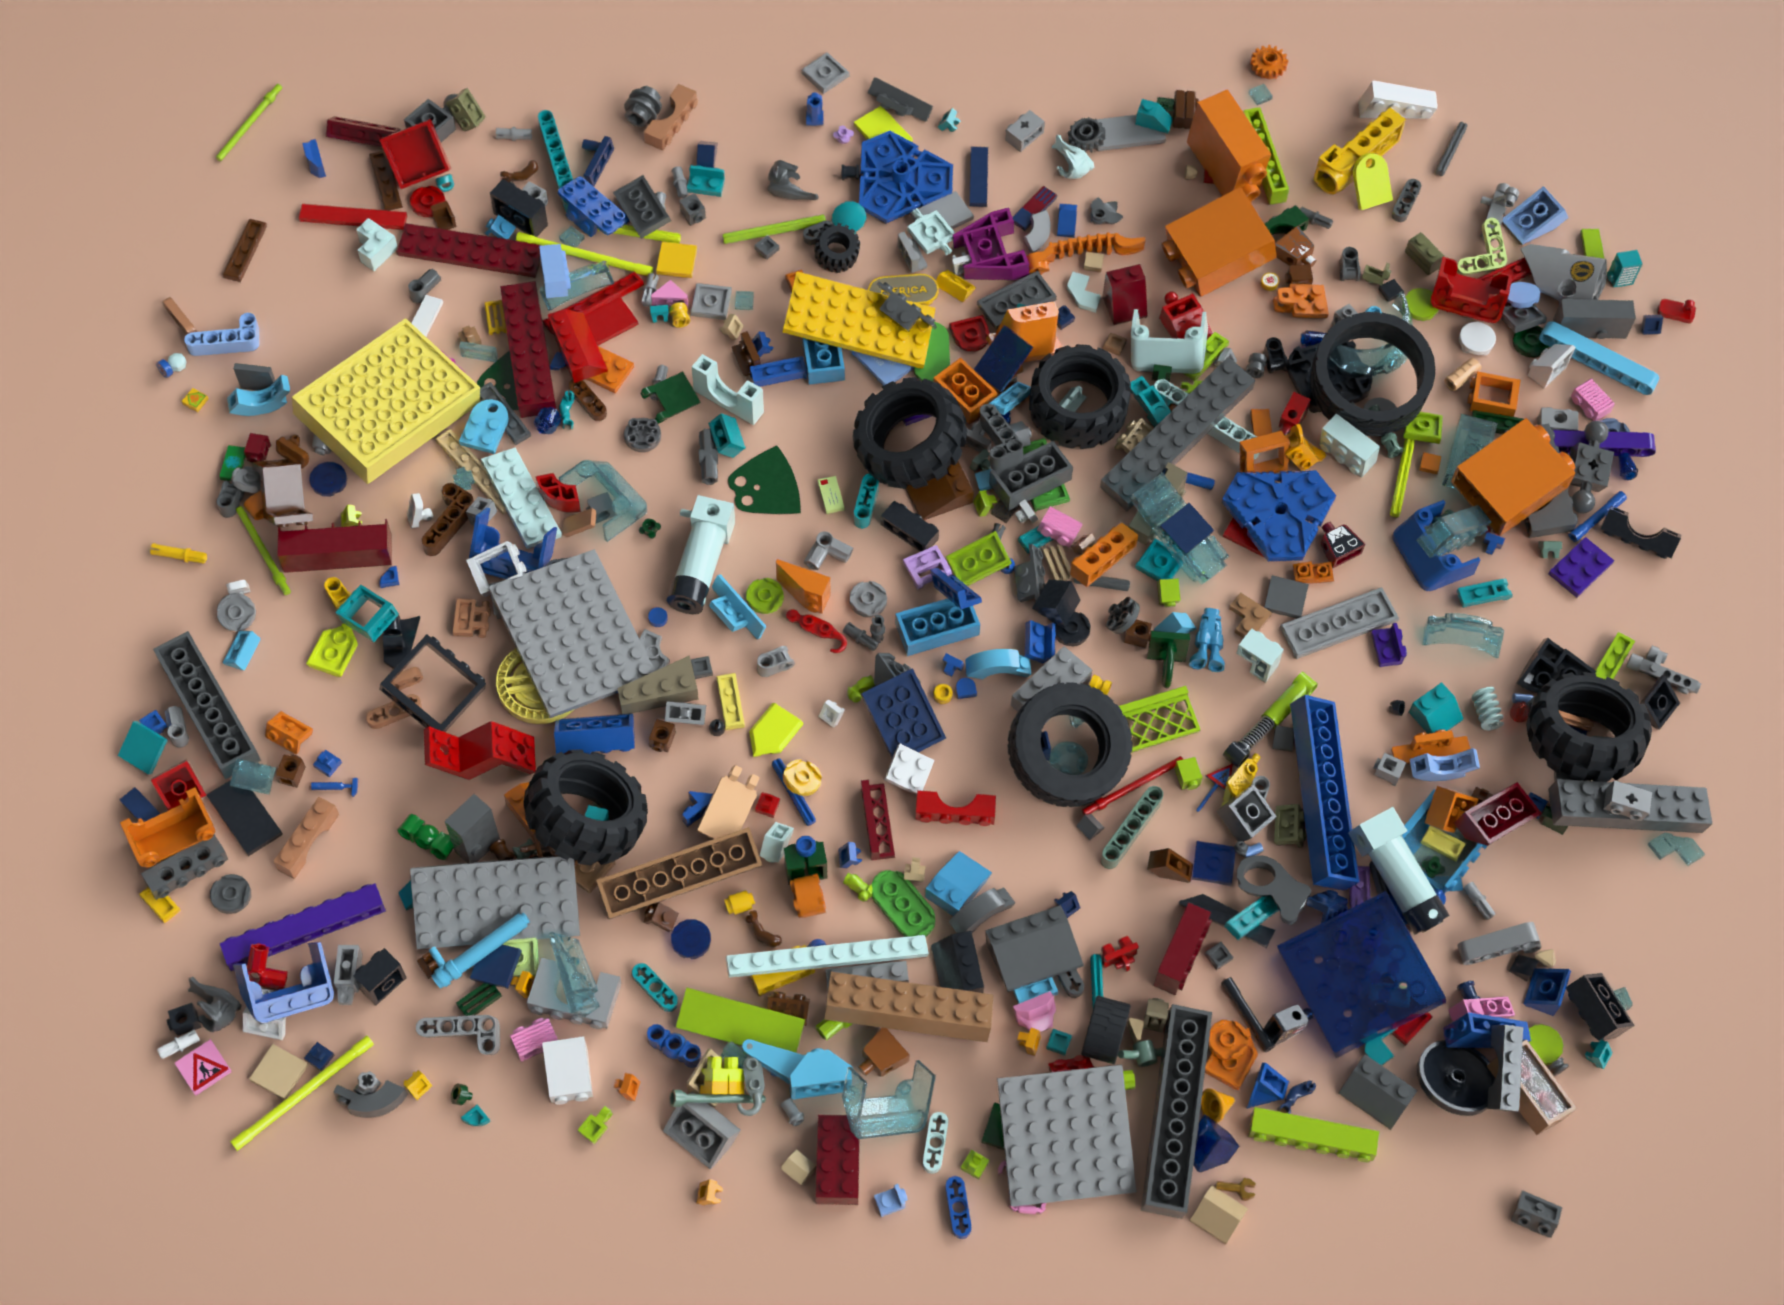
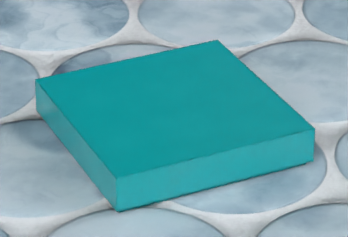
[1135,538,1187,582]
[117,721,168,775]

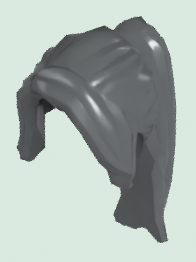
[767,160,819,200]
[188,977,242,1032]

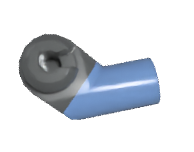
[1512,693,1534,711]
[1234,840,1264,858]

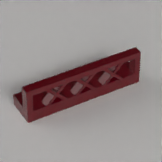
[326,116,401,147]
[861,779,895,861]

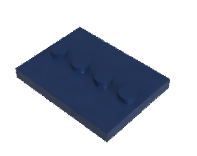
[860,668,946,759]

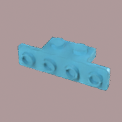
[709,574,766,639]

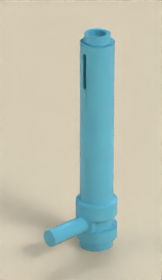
[429,912,530,989]

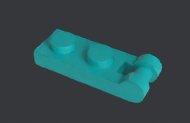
[1456,578,1513,608]

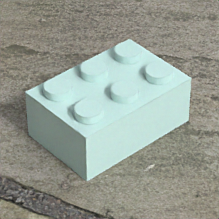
[1319,414,1380,477]

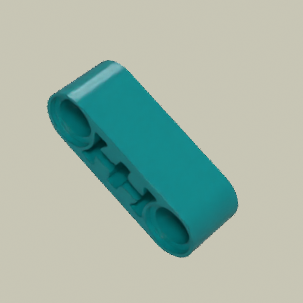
[854,473,879,529]

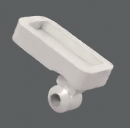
[407,493,433,528]
[226,580,251,595]

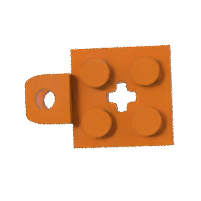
[1273,284,1329,318]

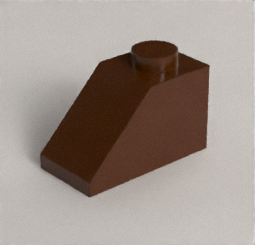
[1147,848,1193,883]

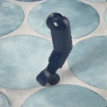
[1277,1080,1316,1114]

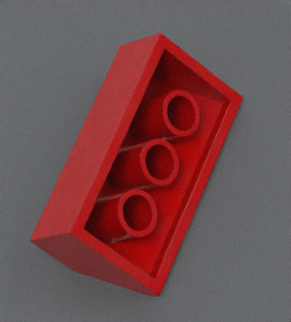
[547,309,608,383]

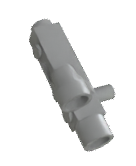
[1480,183,1519,242]
[1626,645,1701,694]

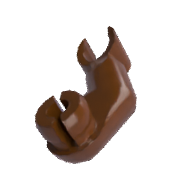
[500,160,539,182]
[745,910,782,948]

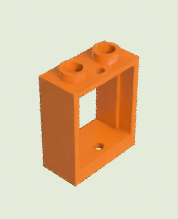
[1467,371,1521,417]
[1240,431,1290,473]

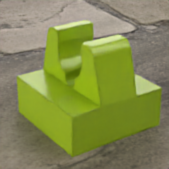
[973,490,997,517]
[961,1149,989,1180]

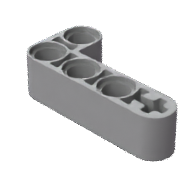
[1457,922,1542,965]
[416,1015,500,1056]

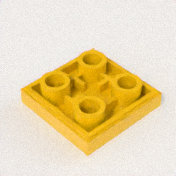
[656,242,697,278]

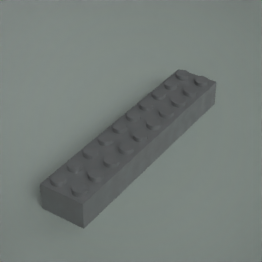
[1100,357,1255,511]
[1141,1004,1212,1219]

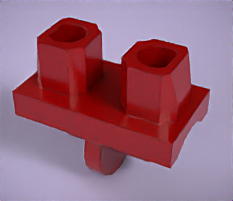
[1101,936,1139,972]

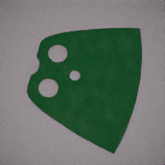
[477,351,519,411]
[728,445,801,514]

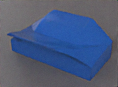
[302,139,326,178]

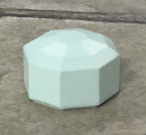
[167,353,187,372]

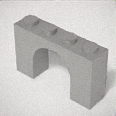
[527,958,622,1029]

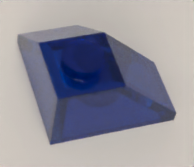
[1193,1114,1240,1173]

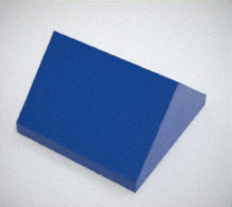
[1524,968,1571,1016]

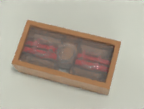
[1487,1039,1577,1135]

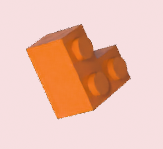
[1425,786,1478,833]

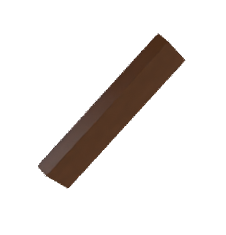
[369,150,403,211]
[223,219,267,282]

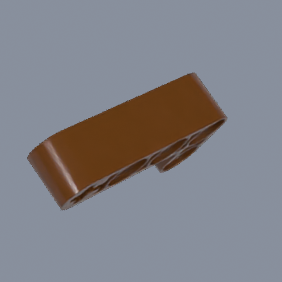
[422,483,474,556]

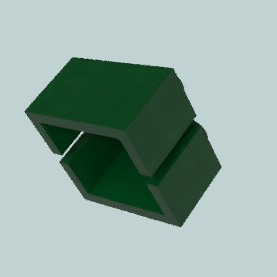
[784,841,828,885]

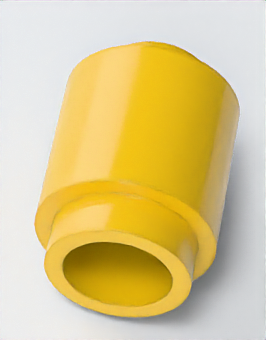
[724,890,755,915]

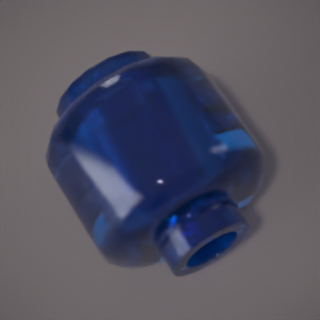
[534,407,561,434]

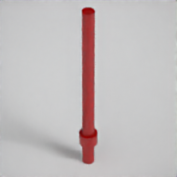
[1082,756,1183,815]

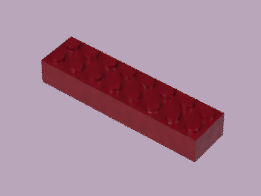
[500,281,557,418]

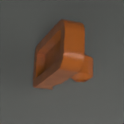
[276,435,309,469]

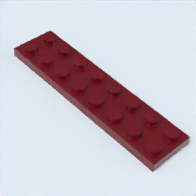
[397,223,541,278]

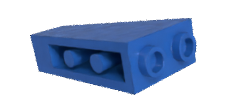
[1443,1012,1531,1048]

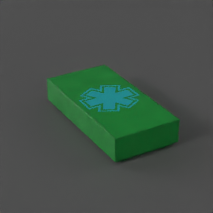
[219,445,246,481]

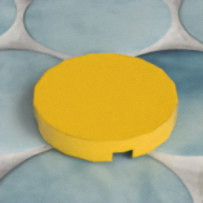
[783,759,822,796]

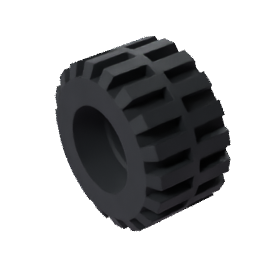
[814,223,860,273]

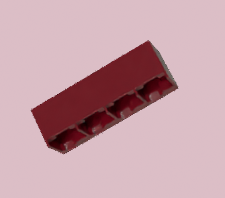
[277,519,392,573]

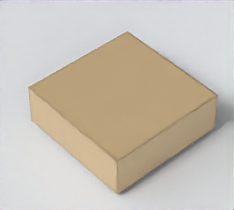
[1084,252,1104,272]

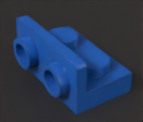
[1025,620,1056,664]

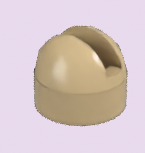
[1185,165,1198,179]

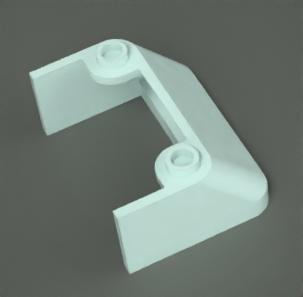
[1131,309,1208,373]

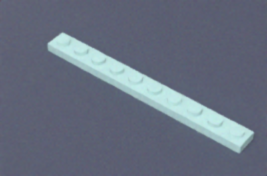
[726,935,929,978]

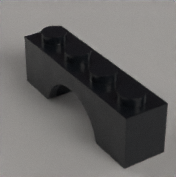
[1601,506,1682,559]

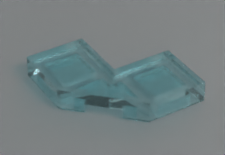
[1648,832,1705,866]

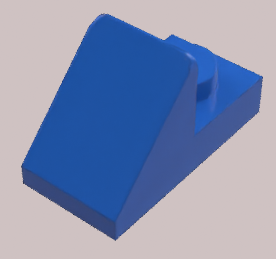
[1057,204,1077,238]
[682,791,713,827]

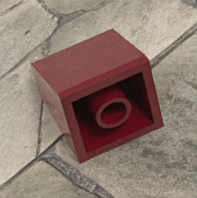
[1102,264,1148,325]

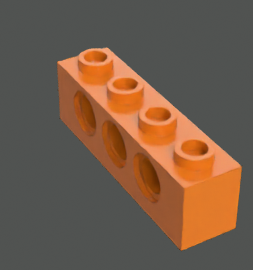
[1070,522,1138,587]

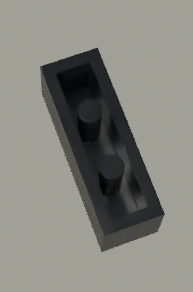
[881,500,939,552]

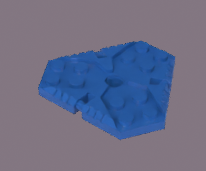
[859,131,953,224]
[1222,470,1336,561]

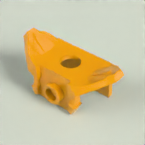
[1285,424,1327,471]

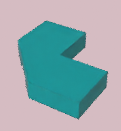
[1365,1011,1398,1066]

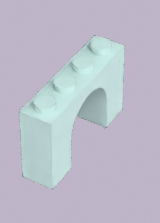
[692,354,764,426]

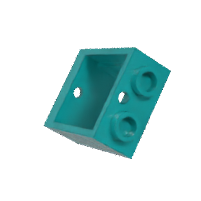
[335,584,399,642]

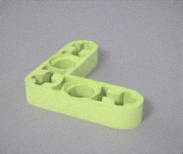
[1457,218,1507,275]

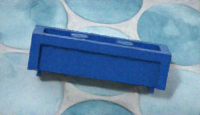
[750,356,807,387]

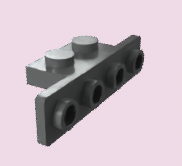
[868,77,933,121]
[877,281,937,332]
[1014,544,1046,616]

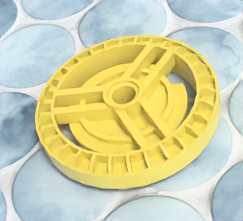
[496,648,574,724]

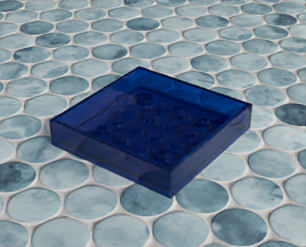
[1277,891,1446,1058]

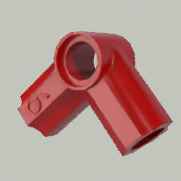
[247,943,288,989]

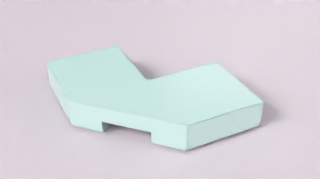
[1067,272,1101,313]

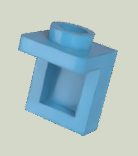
[485,215,516,240]

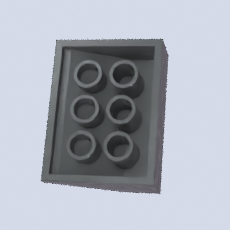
[985,905,1084,992]

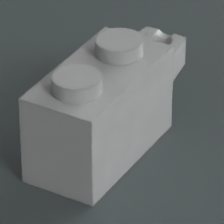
[334,945,363,1005]

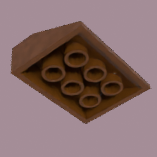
[906,440,974,520]

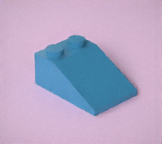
[925,851,992,916]

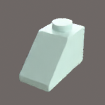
[759,822,794,863]

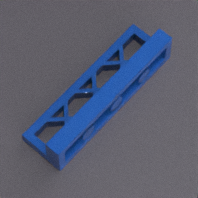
[930,568,982,609]

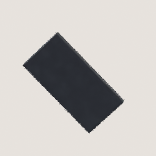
[207,774,283,856]

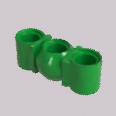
[397,814,454,860]

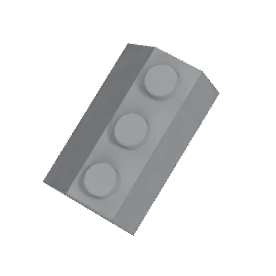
[663,1092,740,1169]

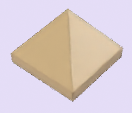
[1535,949,1556,969]

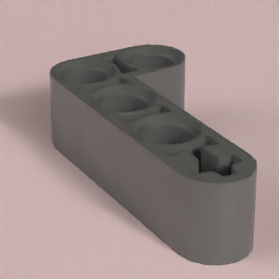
[980,404,1023,471]

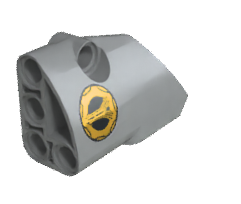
[1521,244,1607,304]

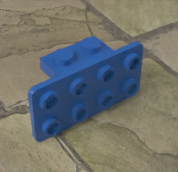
[557,177,629,237]

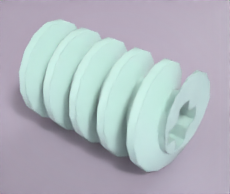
[1472,687,1504,731]

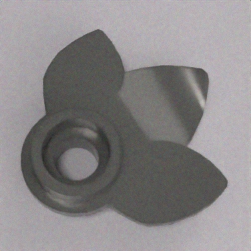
[1090,197,1123,224]

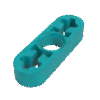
[632,963,678,1012]

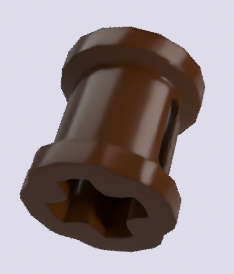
[489,839,515,861]

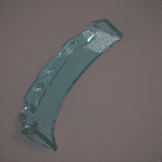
[1330,291,1414,376]

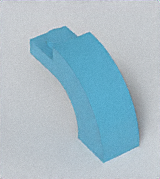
[965,649,1031,680]

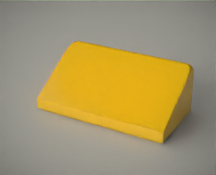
[936,270,976,302]

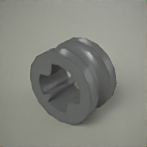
[1548,1057,1569,1077]

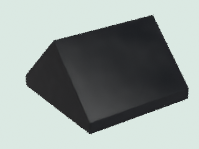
[1032,579,1081,629]
[1640,675,1680,730]

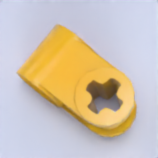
[324,577,351,611]

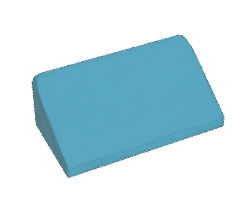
[223,631,260,670]

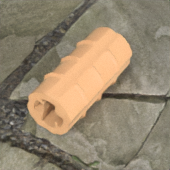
[1444,358,1482,391]

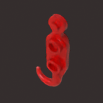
[786,609,847,653]

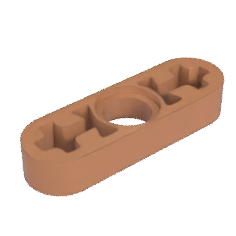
[162,297,197,335]
[366,694,422,729]

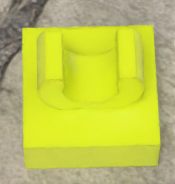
[341,505,362,527]

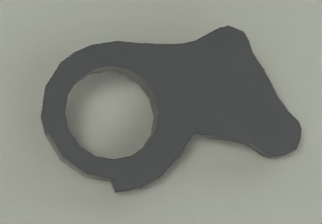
[1237,855,1312,925]

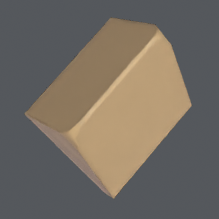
[1127,1018,1144,1044]

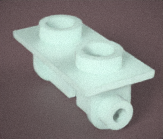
[1059,386,1087,412]

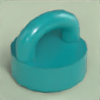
[435,174,454,192]

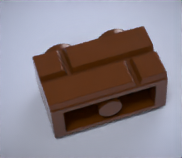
[1173,90,1199,129]

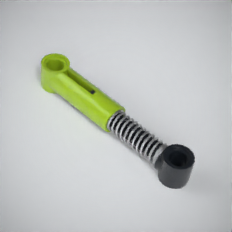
[1223,672,1318,768]

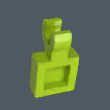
[578,1106,613,1145]

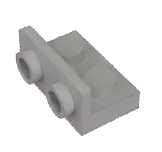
[897,232,927,273]

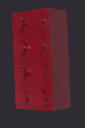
[1153,903,1212,996]
[816,1115,860,1205]

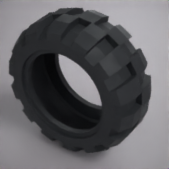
[853,377,967,489]
[1526,672,1652,782]
[523,750,648,866]

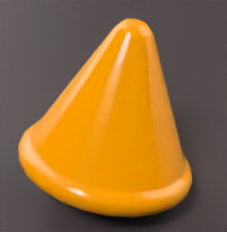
[1200,1088,1235,1123]

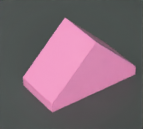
[651,280,688,308]

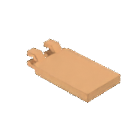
[696,765,760,839]

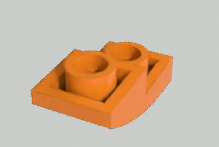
[1293,561,1334,583]

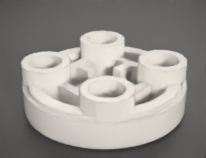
[1459,322,1496,355]

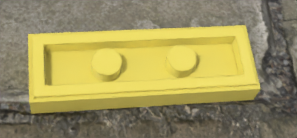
[716,673,745,730]

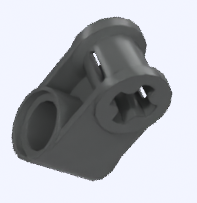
[1339,247,1361,281]
[217,480,245,518]

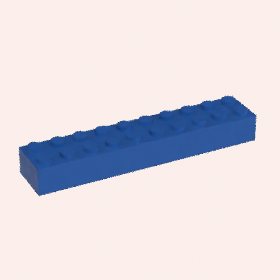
[1290,695,1360,891]

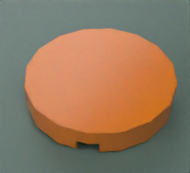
[1208,1020,1248,1061]

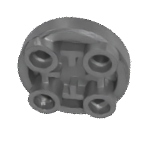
[624,418,661,452]

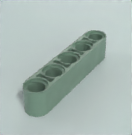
[1101,786,1163,869]

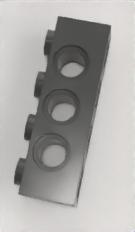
[141,834,228,900]

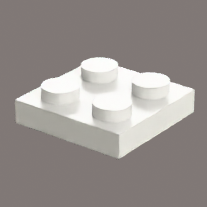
[884,744,934,796]

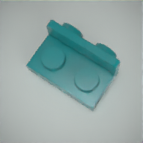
[687,165,725,197]

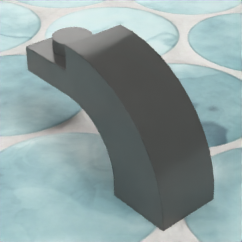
[949,888,1016,933]
[333,1080,408,1118]

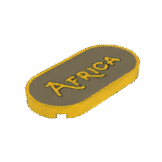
[868,274,939,306]

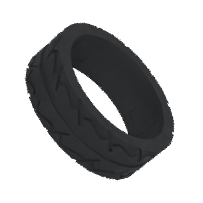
[1310,312,1436,436]

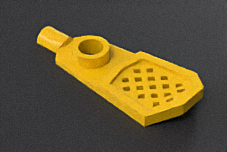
[1226,753,1261,797]

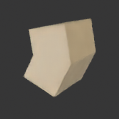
[780,1150,817,1185]

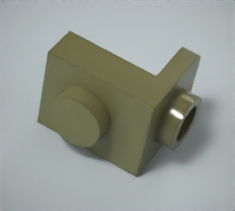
[1362,263,1391,285]

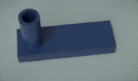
[582,136,615,187]

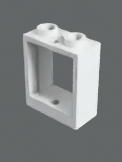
[466,541,527,597]

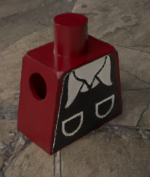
[1320,522,1366,568]

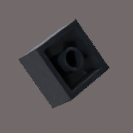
[353,948,407,1005]

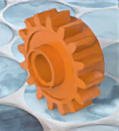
[1250,45,1288,79]

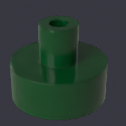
[451,1083,473,1105]

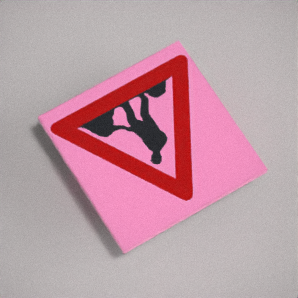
[175,1039,232,1096]

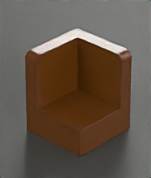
[430,201,457,230]

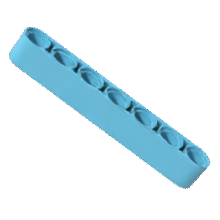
[1539,321,1660,395]

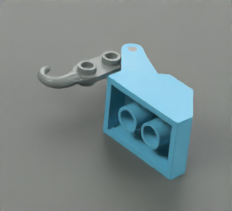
[737,1039,854,1116]

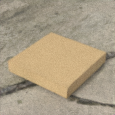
[249,1044,308,1100]

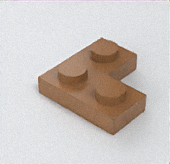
[1229,592,1272,639]

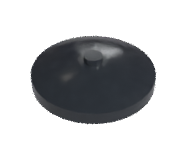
[1417,1040,1496,1116]

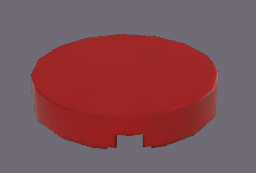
[410,186,446,217]

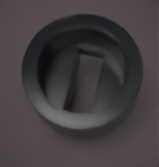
[1389,700,1405,716]
[709,719,725,736]

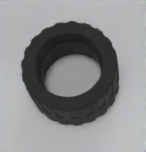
[1081,995,1131,1065]

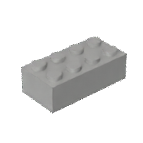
[1011,646,1093,724]

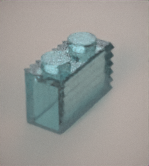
[230,758,276,795]

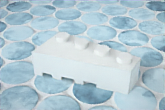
[1358,81,1437,119]

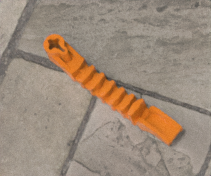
[1026,232,1146,275]

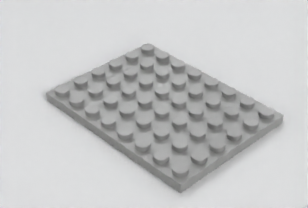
[489,549,655,718]

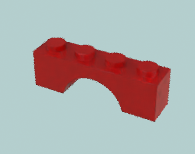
[916,790,996,826]

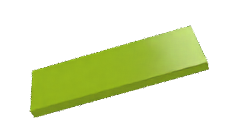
[676,987,805,1053]

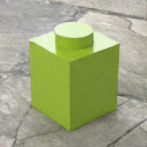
[1157,578,1181,607]
[1174,757,1203,790]

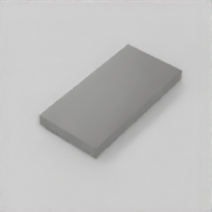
[1097,115,1166,151]

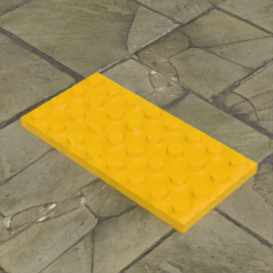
[782,272,936,369]

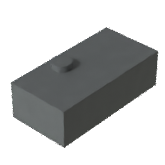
[1553,299,1636,339]
[989,441,1073,510]
[445,794,500,863]

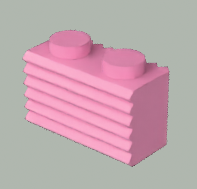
[1571,379,1615,421]
[1037,506,1083,548]
[510,1018,558,1062]

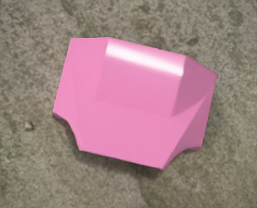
[1013,991,1056,1032]

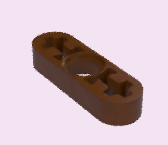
[568,380,607,421]

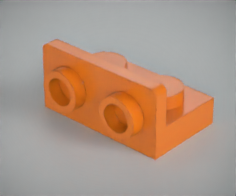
[265,711,313,754]

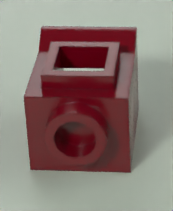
[244,433,272,463]

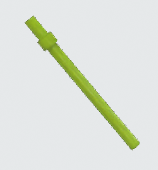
[216,84,282,162]
[236,506,291,595]

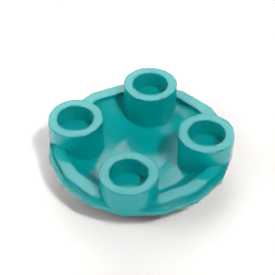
[832,201,867,234]

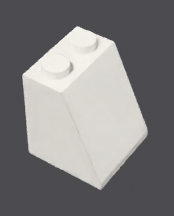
[542,1037,593,1105]

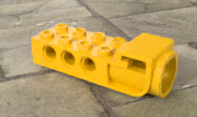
[1313,108,1406,195]

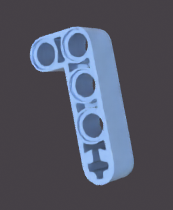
[184,313,259,356]

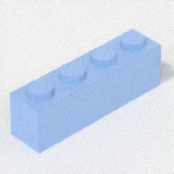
[539,244,571,298]

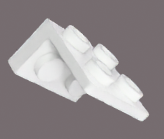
[243,988,287,1040]

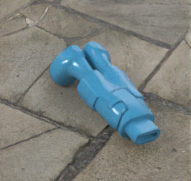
[1189,608,1225,672]

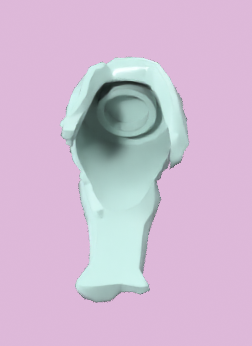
[1052,135,1094,179]

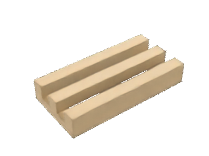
[1043,544,1073,581]

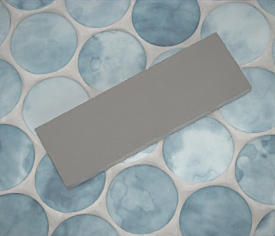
[1280,587,1399,659]

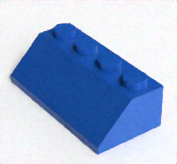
[554,713,635,754]

